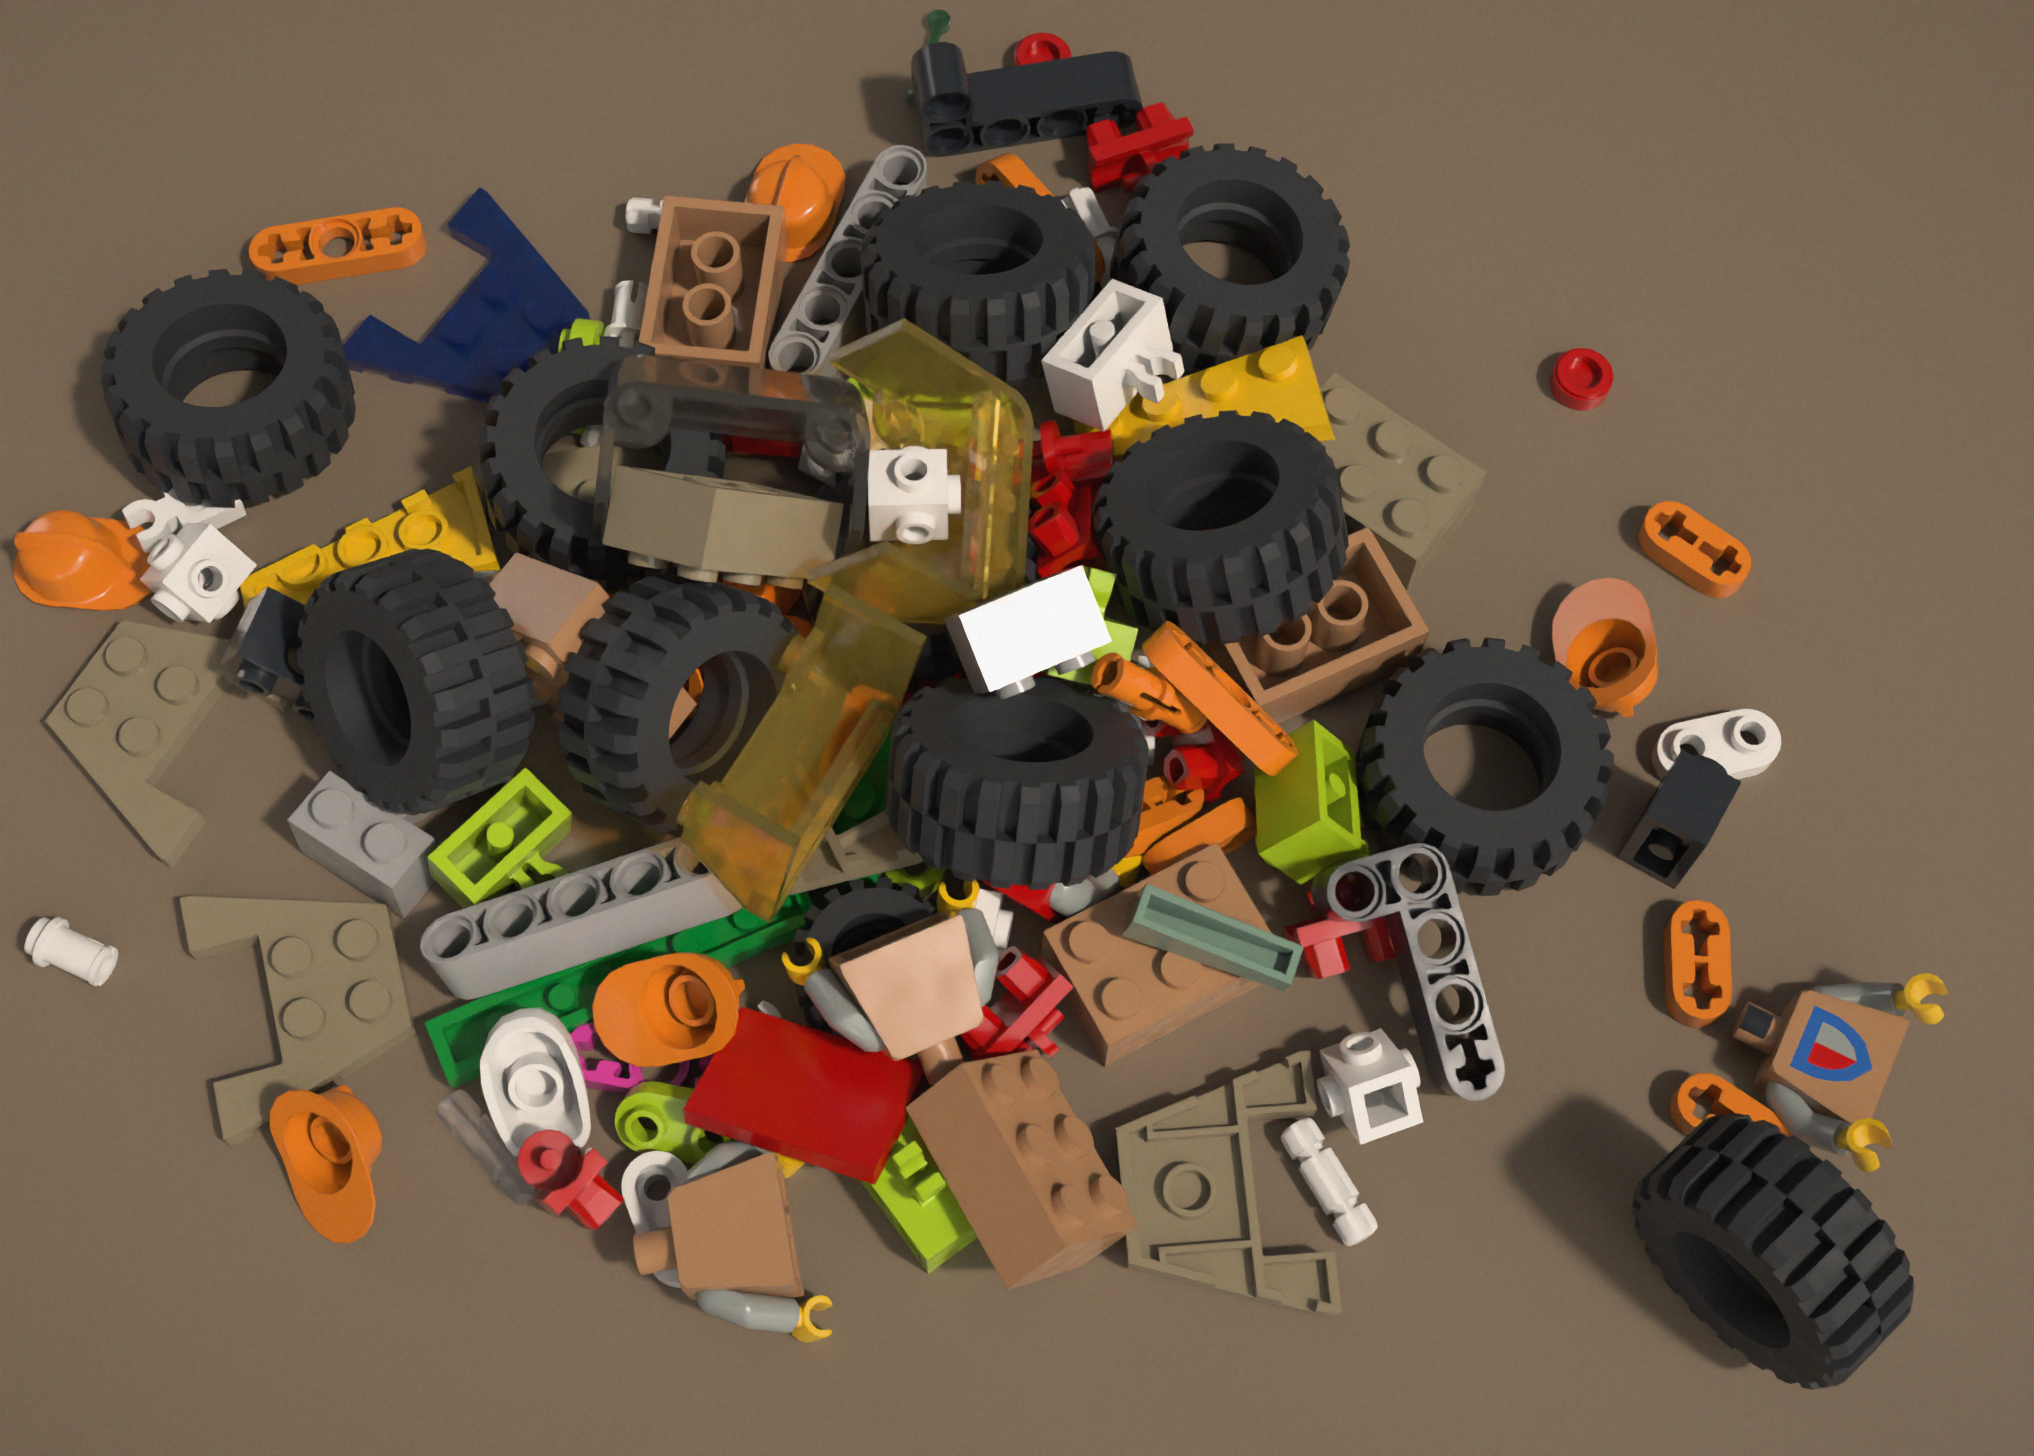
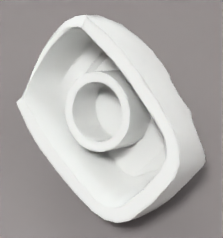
[480,1007,591,1157]

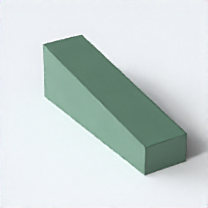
[1121,884,1304,991]

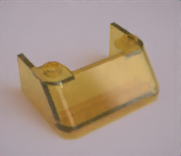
[807,319,1034,624]
[676,583,927,923]

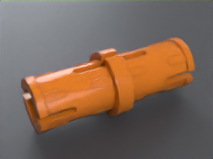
[1091,652,1207,734]

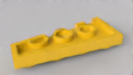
[1073,335,1335,462]
[240,466,501,610]

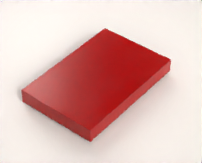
[683,1006,927,1185]

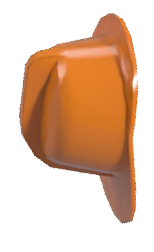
[744,144,846,263]
[14,509,153,611]
[1552,577,1659,719]
[592,952,745,1067]
[270,1085,382,1244]

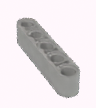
[769,145,928,408]
[420,829,753,1000]

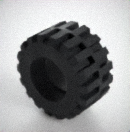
[791,877,938,1039]

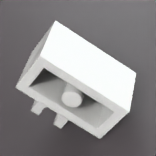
[1041,279,1184,432]

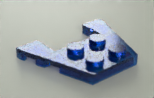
[343,187,590,403]

